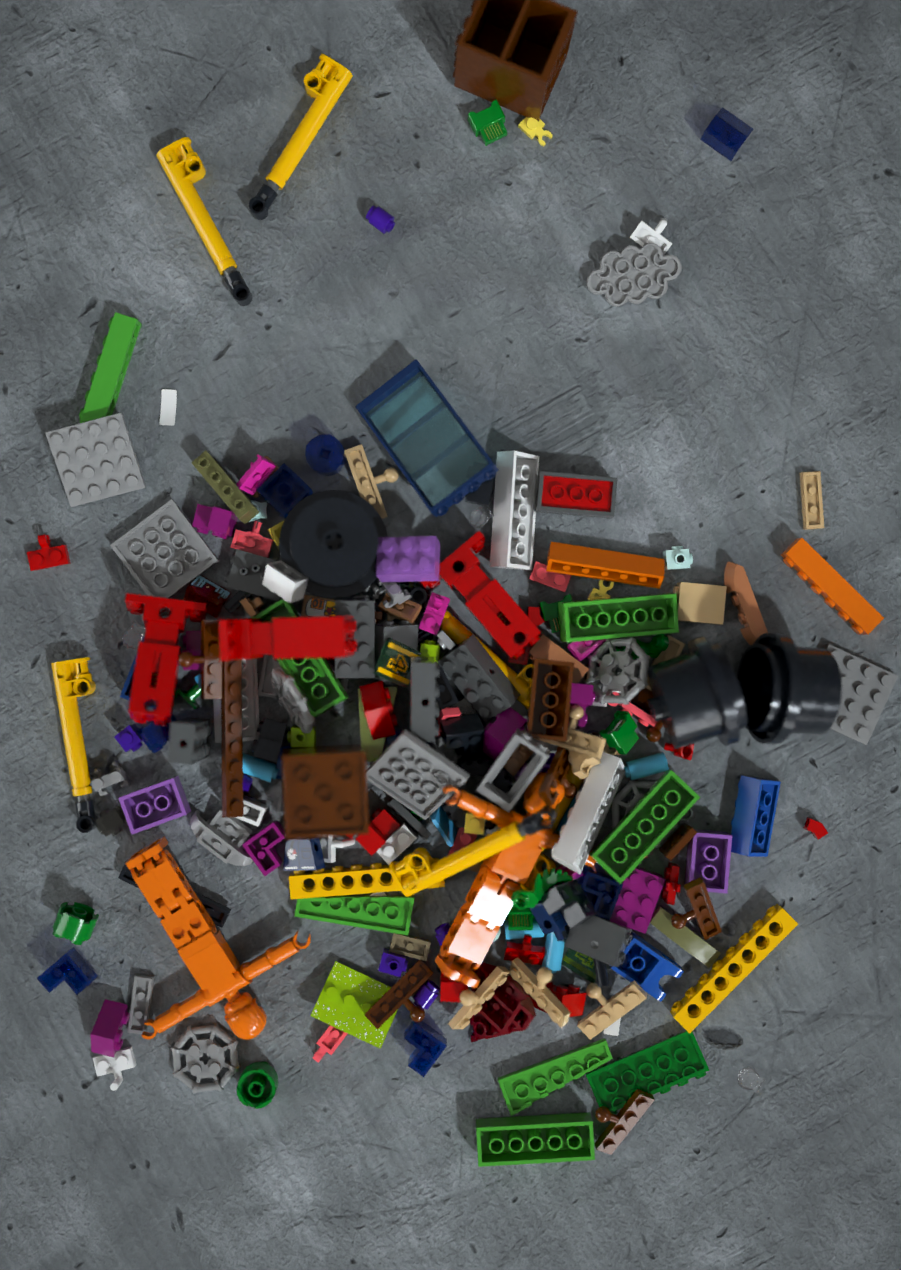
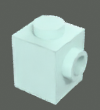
[663,546,693,571]

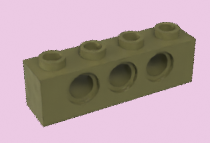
[191,450,259,524]

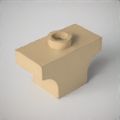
[568,749,601,779]

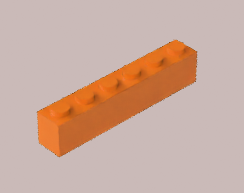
[781,537,884,635]
[546,542,665,589]

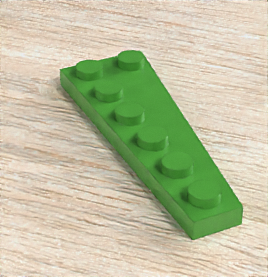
[294,896,415,935]
[498,1038,613,1116]

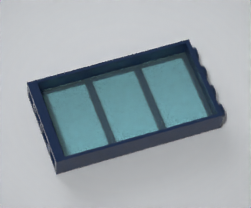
[355,359,499,517]

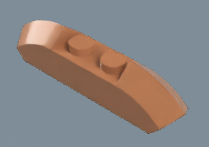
[724,562,768,645]

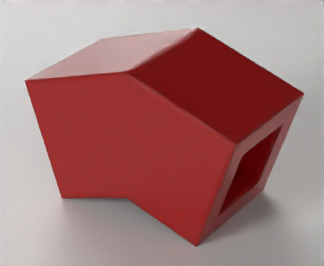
[527,607,545,627]
[803,817,828,840]

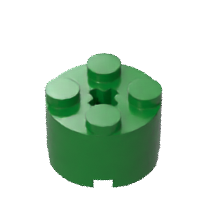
[53,902,99,945]
[237,1061,278,1109]

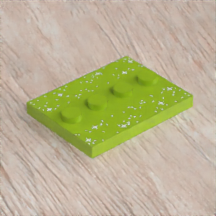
[310,961,398,1049]

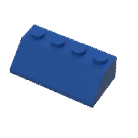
[731,775,781,857]

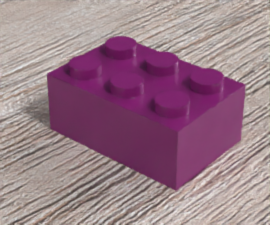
[606,866,665,934]

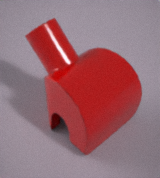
[664,743,694,760]

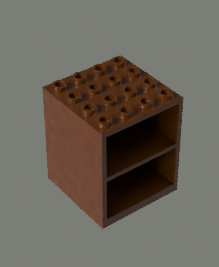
[453,0,578,122]
[282,744,369,839]

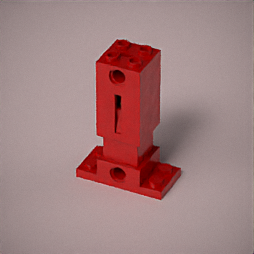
[420,531,541,660]
[125,593,207,726]
[219,616,357,661]

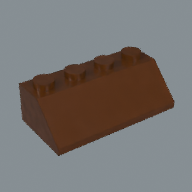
[526,659,574,741]

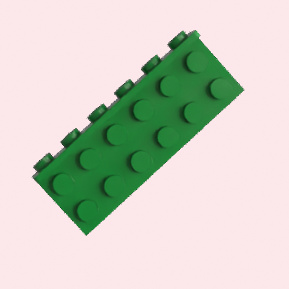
[586,1031,709,1114]

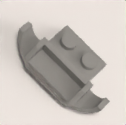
[190,808,253,866]

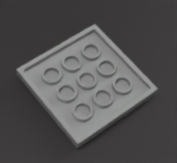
[45,412,146,507]
[110,499,219,598]
[825,644,898,745]
[366,730,469,820]

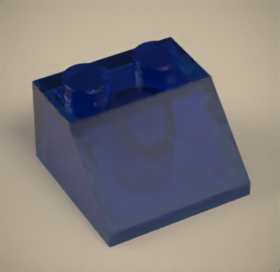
[700,107,754,161]

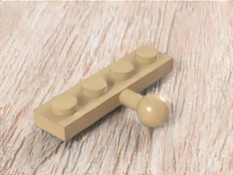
[344,444,399,519]
[533,705,606,759]
[509,957,571,1028]
[448,966,510,1030]
[577,980,648,1040]

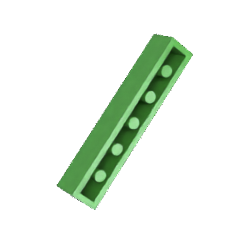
[79,312,142,423]

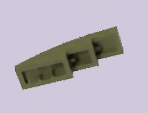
[650,906,721,968]

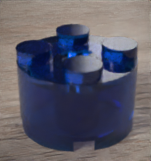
[305,434,346,476]
[137,714,177,754]

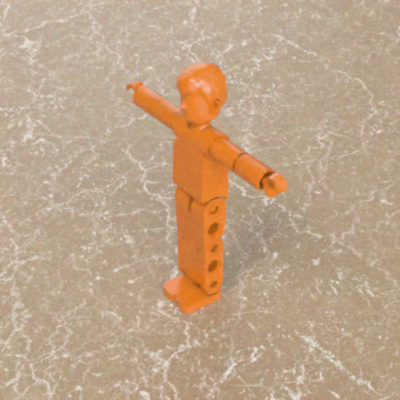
[435,773,596,988]
[125,836,311,1040]

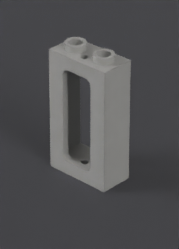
[476,729,550,812]

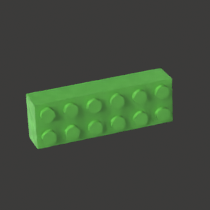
[558,593,679,642]
[253,599,349,718]
[589,770,700,884]
[476,1112,595,1167]

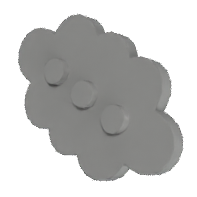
[586,243,682,307]

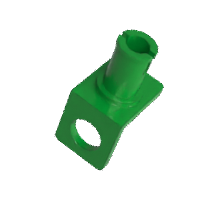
[175,682,201,709]

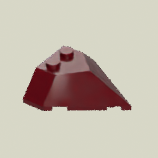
[470,962,536,1042]

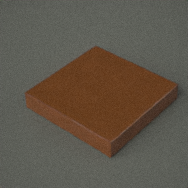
[659,823,697,861]

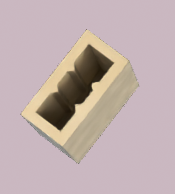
[673,582,727,625]

